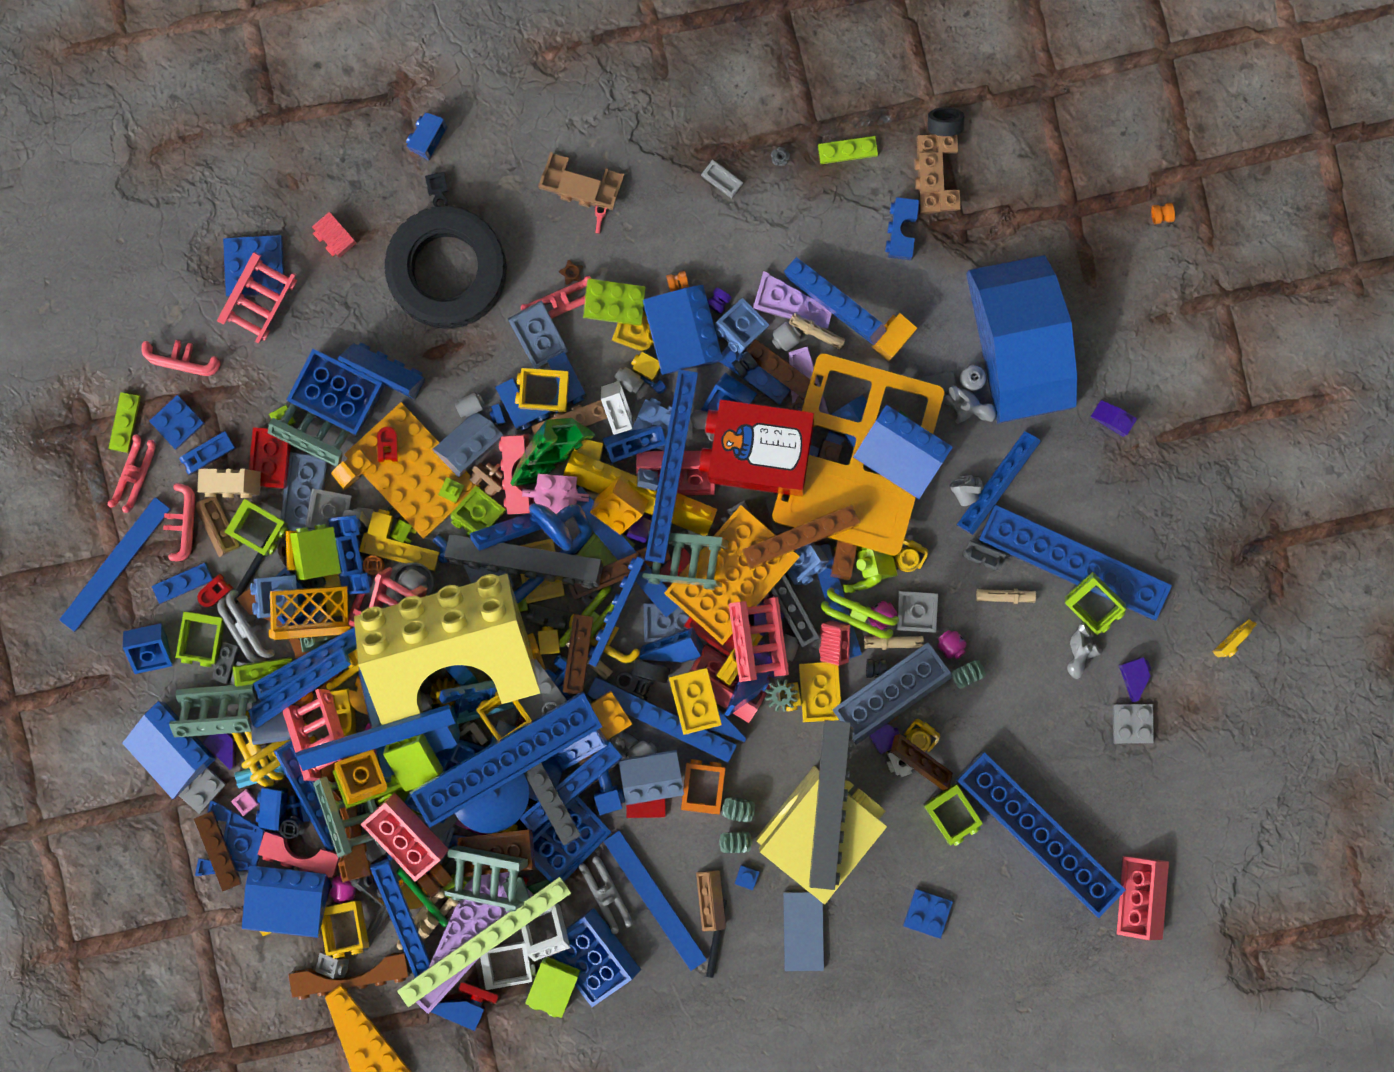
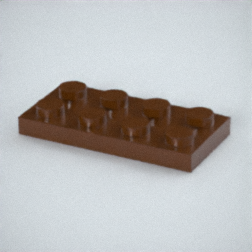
[457,830,536,877]

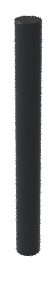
[234,533,271,604]
[706,899,727,978]

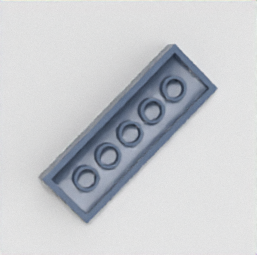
[832,643,952,745]

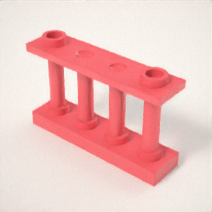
[217,252,297,343]
[369,567,427,609]
[729,597,789,682]
[283,689,351,781]

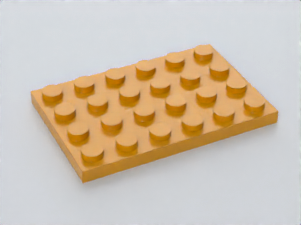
[344,402,481,539]
[664,505,800,645]

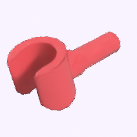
[595,206,606,234]

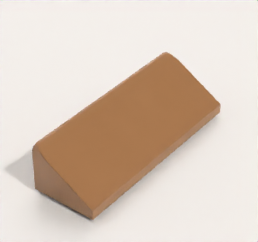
[195,497,240,557]
[696,870,726,931]

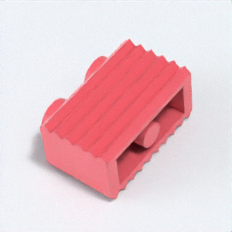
[312,212,356,258]
[819,621,850,666]

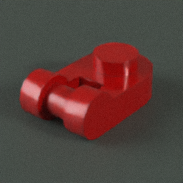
[377,427,398,462]
[197,574,234,607]

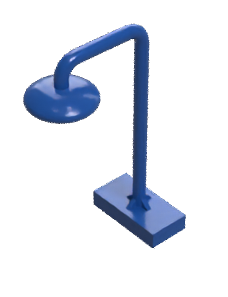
[444,503,592,686]

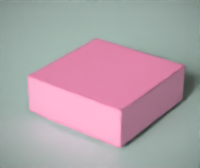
[231,788,259,816]

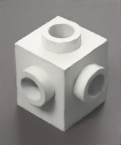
[887,751,913,777]

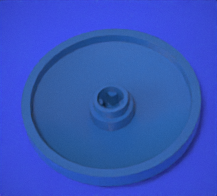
[455,773,529,833]

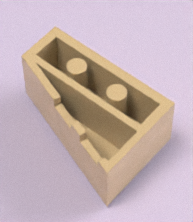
[197,469,261,499]

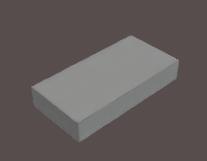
[701,160,743,199]

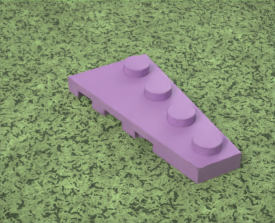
[753,271,832,329]
[789,347,830,415]

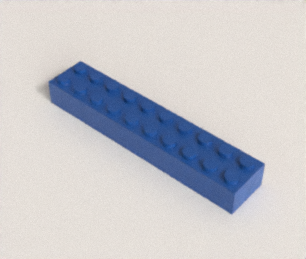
[955,751,1126,918]

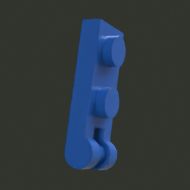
[179,431,236,475]

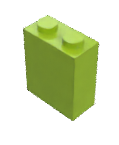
[290,524,341,580]
[383,734,443,792]
[525,957,580,1018]

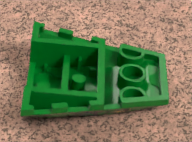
[510,418,595,486]

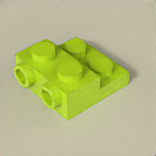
[451,486,506,538]

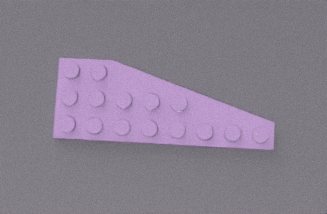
[416,872,534,1014]

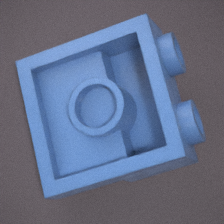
[714,298,769,354]
[631,398,672,451]
[787,543,829,585]
[250,575,299,618]

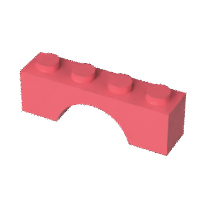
[499,434,534,514]
[258,830,341,878]

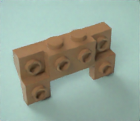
[914,135,960,214]
[538,152,624,211]

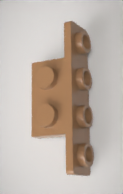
[532,400,608,435]

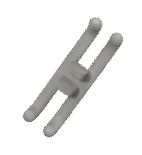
[217,590,275,663]
[579,856,633,934]

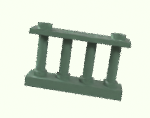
[268,389,359,467]
[642,531,729,590]
[169,684,257,738]
[313,777,380,858]
[445,845,528,912]

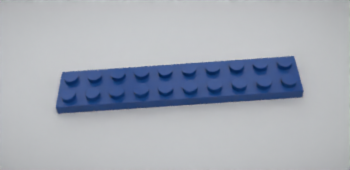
[978,505,1172,621]
[409,692,602,828]

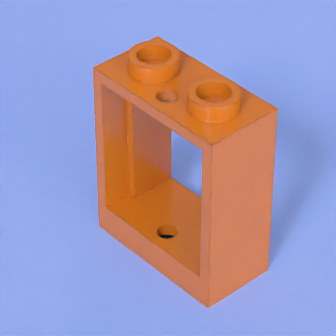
[681,759,725,815]

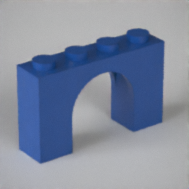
[495,352,586,431]

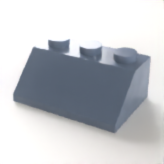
[432,413,503,478]
[619,750,684,805]

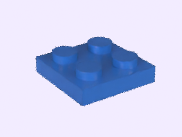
[149,395,205,450]
[903,888,953,939]

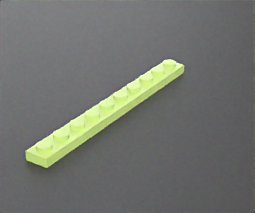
[397,877,571,1007]

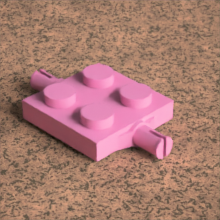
[522,474,589,514]

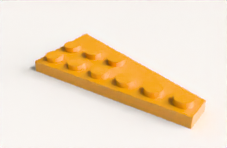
[325,984,411,1072]

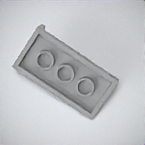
[518,659,567,720]

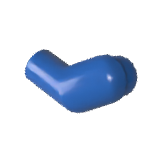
[433,534,448,563]

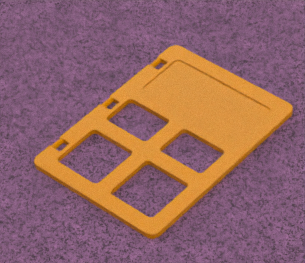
[772,354,944,556]

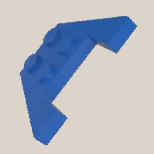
[439,681,496,718]
[195,800,265,876]

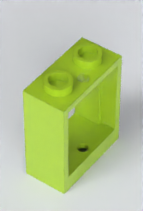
[225,499,288,557]
[1065,572,1126,635]
[175,612,225,667]
[923,784,983,846]

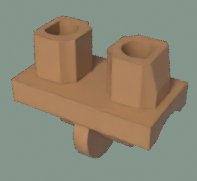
[469,463,504,497]

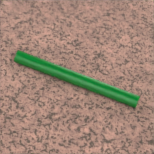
[396,867,449,927]

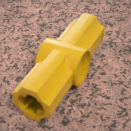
[716,633,763,685]

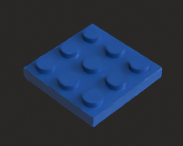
[223,235,285,297]

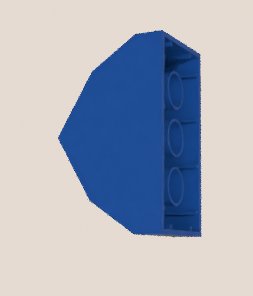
[966,255,1077,424]

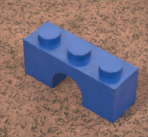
[885,197,919,260]

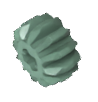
[951,660,986,688]
[765,679,798,712]
[722,797,755,822]
[719,831,752,853]

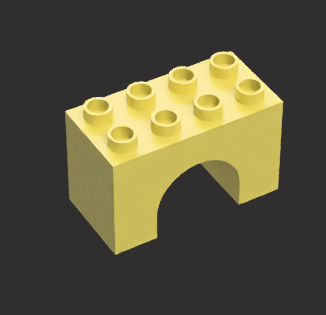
[354,574,540,725]
[756,766,887,905]

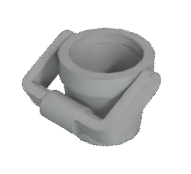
[950,475,984,506]

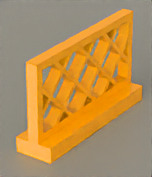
[269,586,350,640]

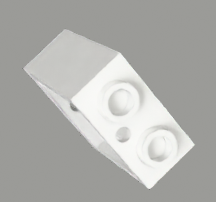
[601,381,632,435]
[521,903,570,961]
[480,941,536,990]

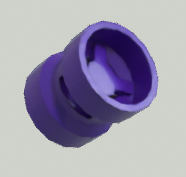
[707,287,732,314]

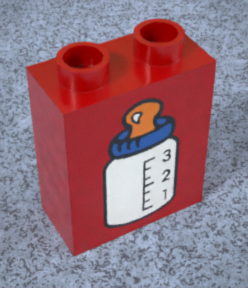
[699,400,814,497]

